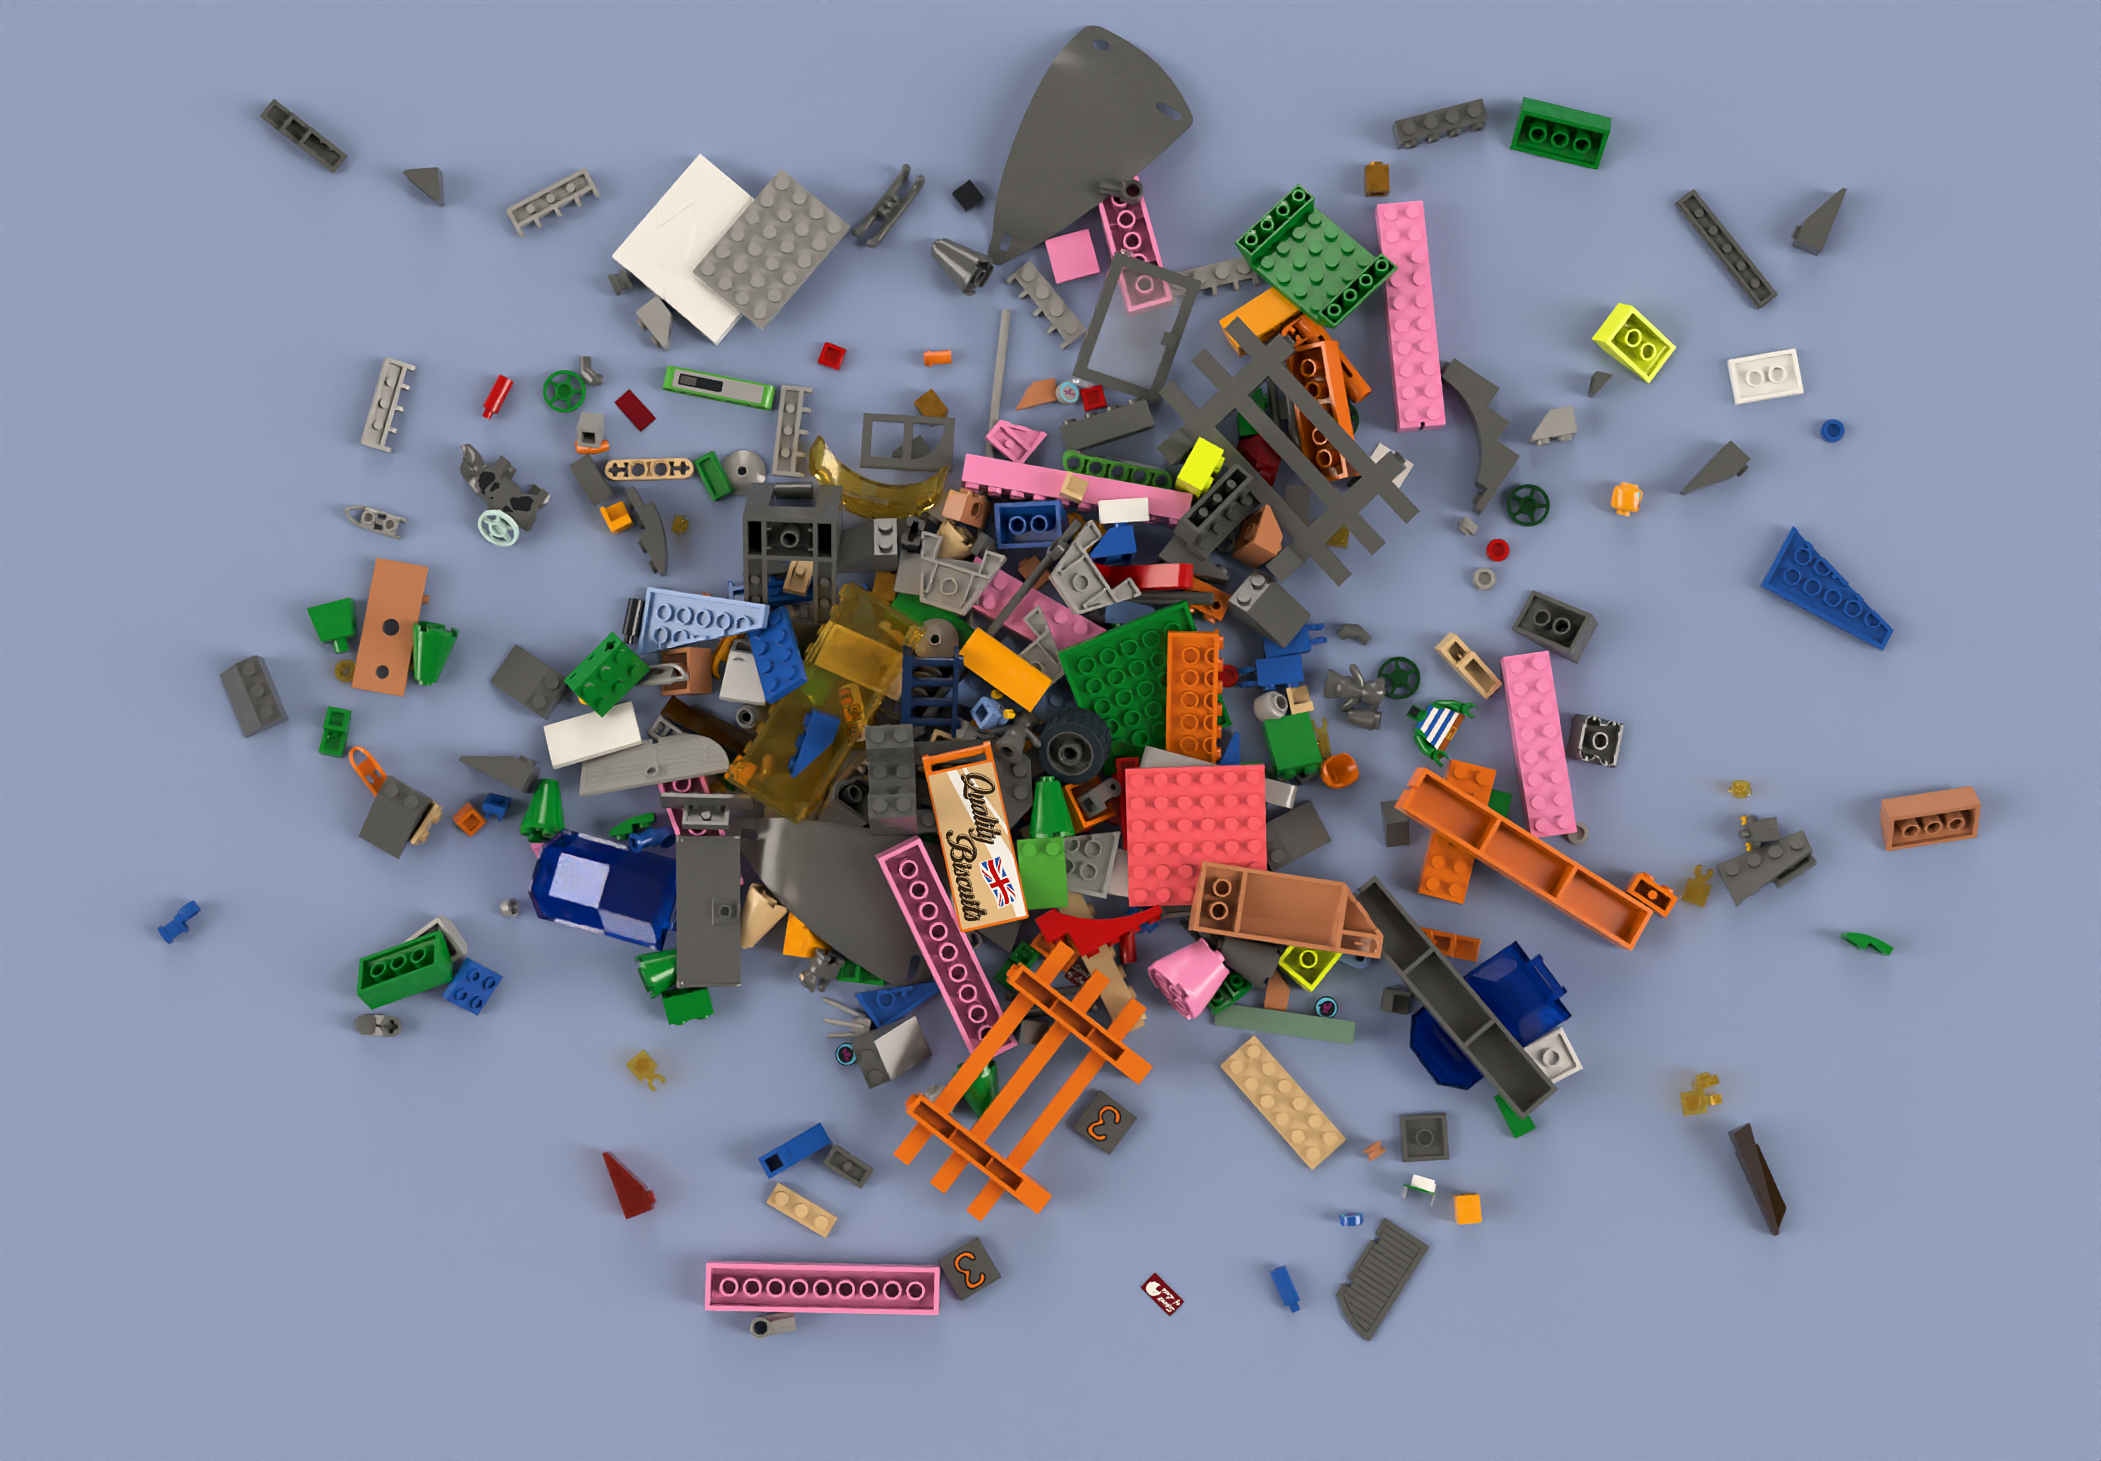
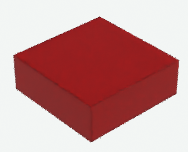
[817,341,847,371]
[1080,385,1107,413]

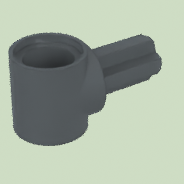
[1099,179,1143,205]

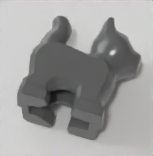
[900,516,927,553]
[799,948,845,993]

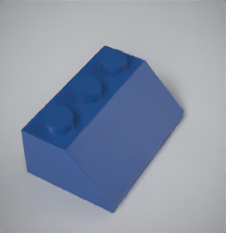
[994,500,1071,549]
[1090,522,1137,565]

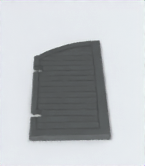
[1336,1218,1429,1341]

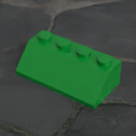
[1510,97,1611,170]
[357,930,453,1010]

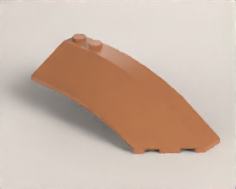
[1188,861,1383,959]

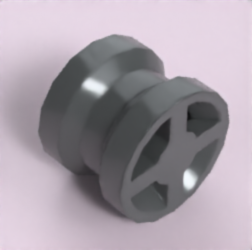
[608,268,634,296]

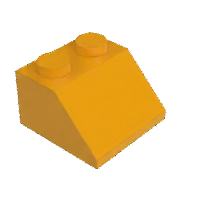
[783,911,832,958]

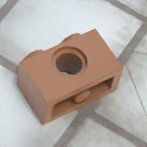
[942,488,992,529]

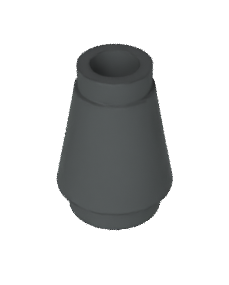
[1347,709,1382,731]

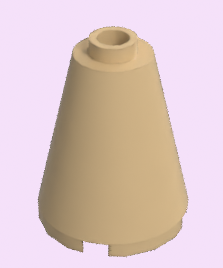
[936,517,977,561]
[741,883,789,949]

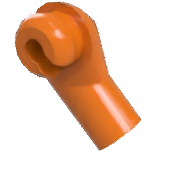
[575,440,609,455]

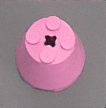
[1148,938,1230,1020]

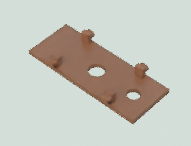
[351,558,430,697]

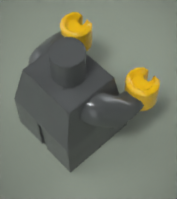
[1738,815,1780,851]

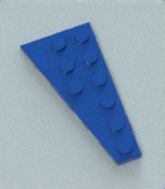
[1760,526,1894,651]

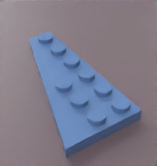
[637,587,770,655]

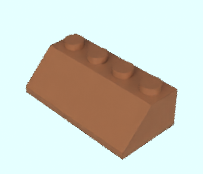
[1880,786,1981,851]

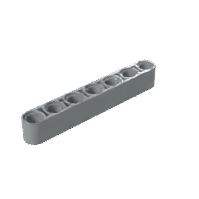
[1139,746,1298,809]

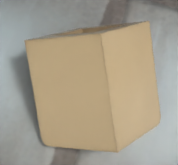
[1059,471,1089,504]
[1284,685,1314,715]

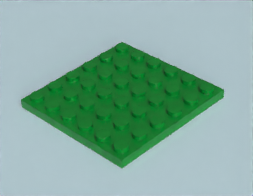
[1057,599,1232,776]

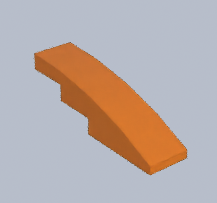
[1420,927,1481,962]

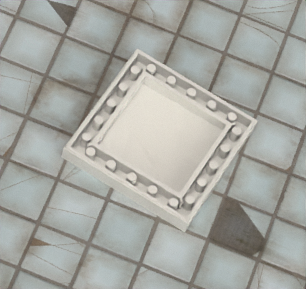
[612,154,754,346]

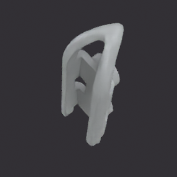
[344,505,407,540]
[638,663,689,687]

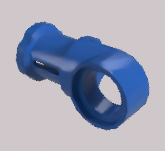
[629,826,676,853]
[158,900,201,944]

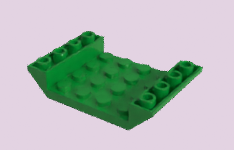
[1235,184,1398,329]

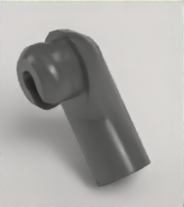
[580,356,604,387]
[1337,624,1372,646]

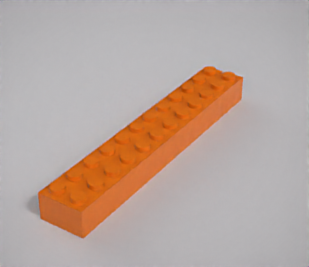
[1394,767,1654,951]

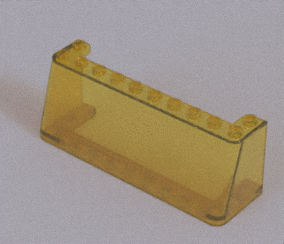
[727,582,928,825]

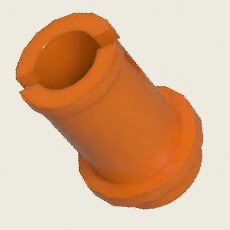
[923,349,952,368]

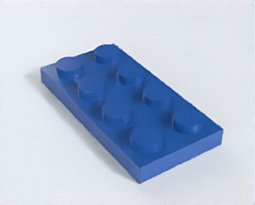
[748,605,808,704]

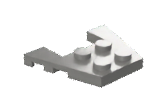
[1048,520,1141,616]
[920,530,1007,616]
[1018,605,1065,689]

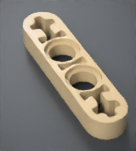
[605,458,695,482]

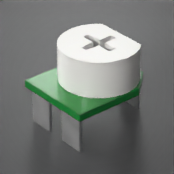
[1401,1174,1436,1206]

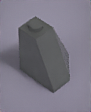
[817,775,869,827]

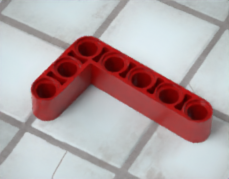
[1094,563,1193,591]

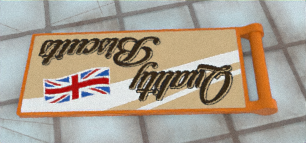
[921,740,1029,933]

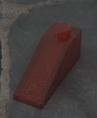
[602,1151,657,1219]

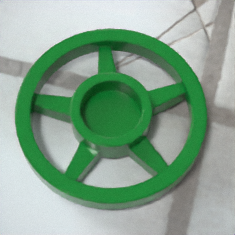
[543,370,586,413]

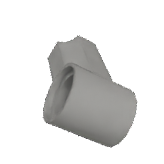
[750,1312,797,1338]

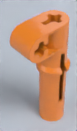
[1281,314,1373,404]

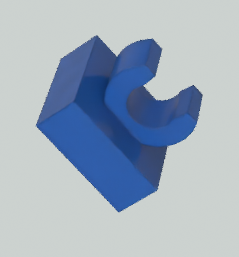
[482,793,512,822]

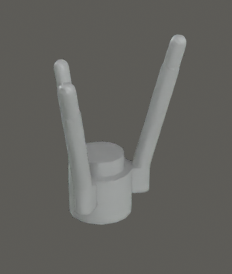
[822,997,871,1038]

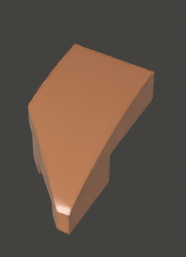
[1016,378,1058,411]
[1263,969,1290,1012]

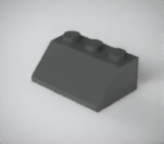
[220,655,289,738]

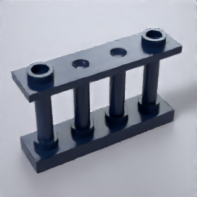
[900,645,964,738]

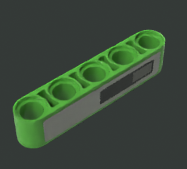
[662,366,776,411]
[1061,450,1173,490]

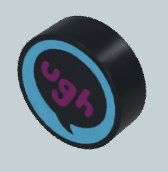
[1314,996,1338,1018]
[835,1043,857,1066]

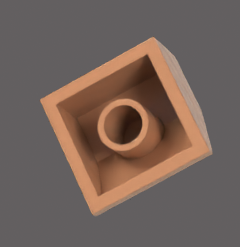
[1231,504,1283,569]
[661,647,712,696]

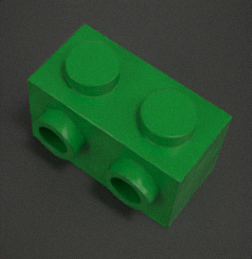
[662,987,714,1026]

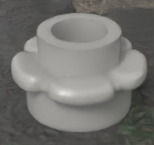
[1458,516,1479,537]

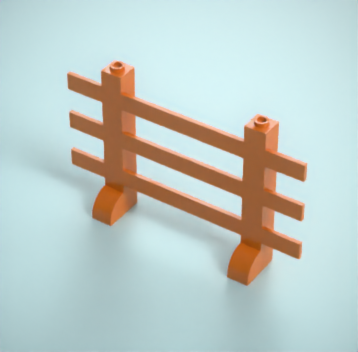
[893,940,1153,1222]

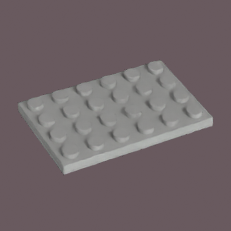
[693,169,851,331]

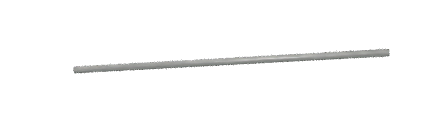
[957,309,1011,714]

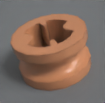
[1363,1140,1386,1161]

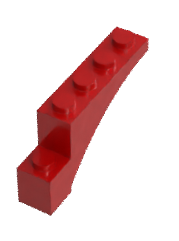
[1035,904,1163,959]

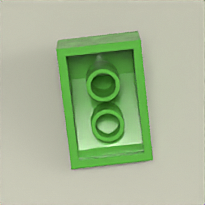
[1017,837,1068,910]

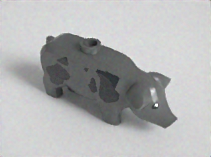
[460,444,550,531]

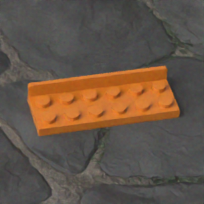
[1166,629,1224,764]

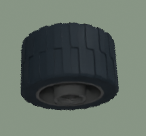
[1037,707,1112,785]

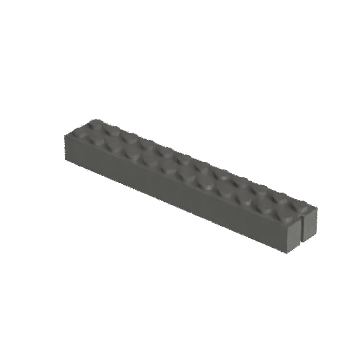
[1352,875,1558,1120]

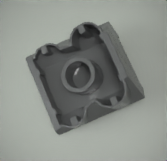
[1565,714,1624,768]

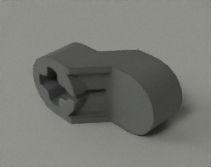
[354,1014,402,1037]

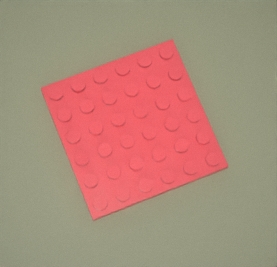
[1125,764,1267,907]

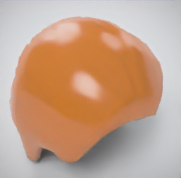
[1320,753,1360,789]

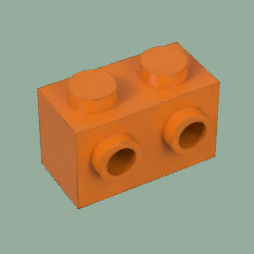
[1185,577,1232,624]
[1623,872,1678,918]

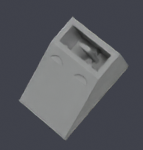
[719,639,766,706]

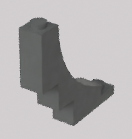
[1440,358,1520,515]

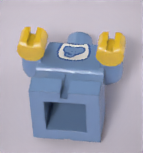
[970,690,1015,730]

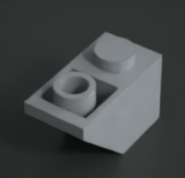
[635,296,673,351]
[1529,406,1578,446]

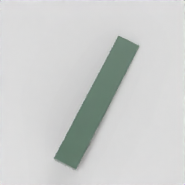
[1214,1004,1356,1045]

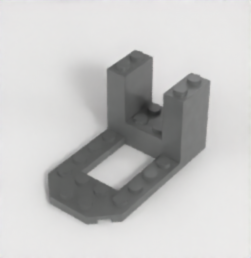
[742,482,843,664]
[865,724,1033,836]

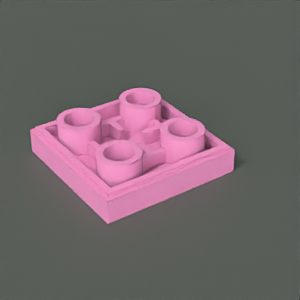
[1045,229,1100,285]

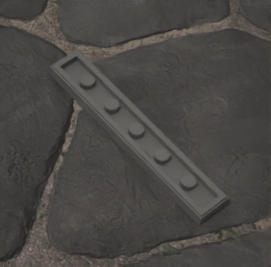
[1675,189,1778,310]

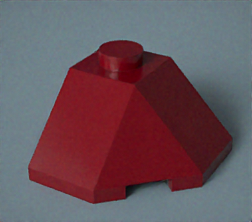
[1236,433,1288,486]

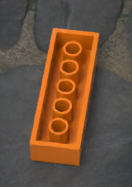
[1286,340,1361,482]
[1415,759,1496,905]

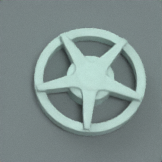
[478,510,519,546]

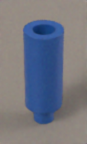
[1270,1265,1300,1313]

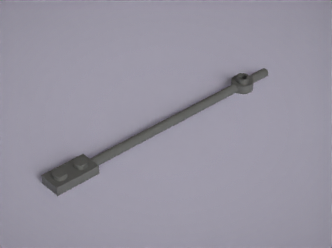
[913,518,1082,740]

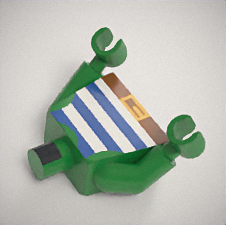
[1406,700,1478,767]

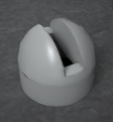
[499,898,520,917]
[966,930,983,949]

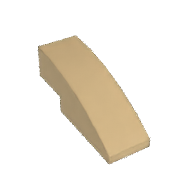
[1434,632,1503,700]

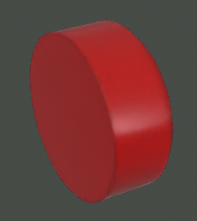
[1486,539,1510,562]
[1218,665,1239,688]

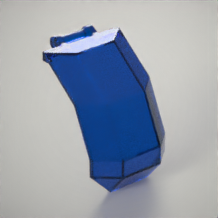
[528,828,677,951]
[1409,941,1572,1091]

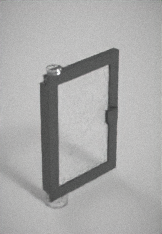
[1070,248,1202,404]

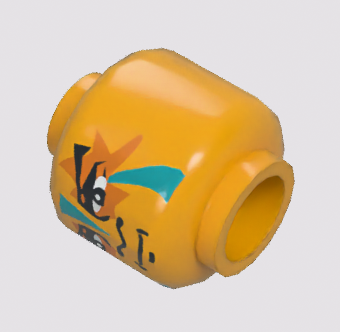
[1610,482,1643,516]

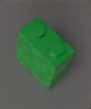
[1262,712,1322,779]

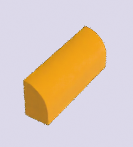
[1219,287,1304,357]
[959,627,1053,712]

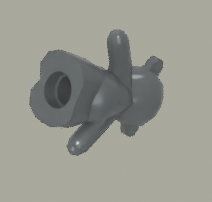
[1323,664,1386,712]
[990,710,1045,763]

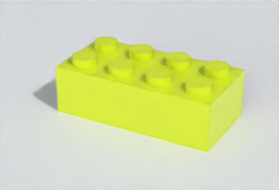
[1174,437,1225,503]

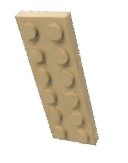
[1220,1035,1346,1170]

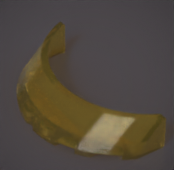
[809,435,949,522]

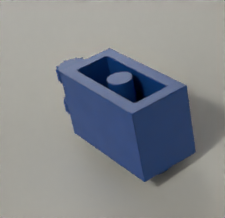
[1260,623,1327,658]
[1237,654,1304,692]

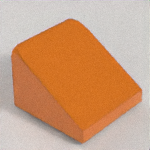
[453,802,487,837]

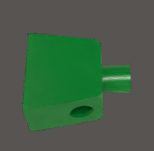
[307,598,357,654]

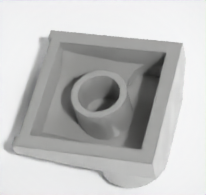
[405,915,468,963]

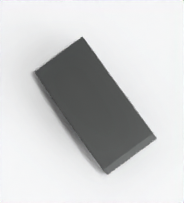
[569,453,614,506]

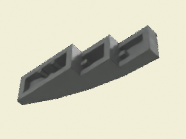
[260,99,348,174]

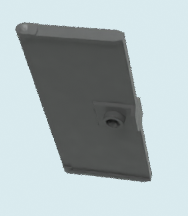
[676,834,741,989]

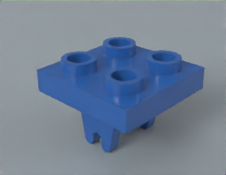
[442,957,503,1016]

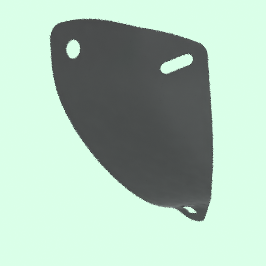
[988,26,1193,265]
[726,818,967,987]

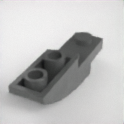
[625,486,668,577]

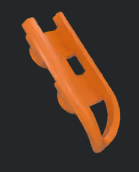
[349,746,388,797]

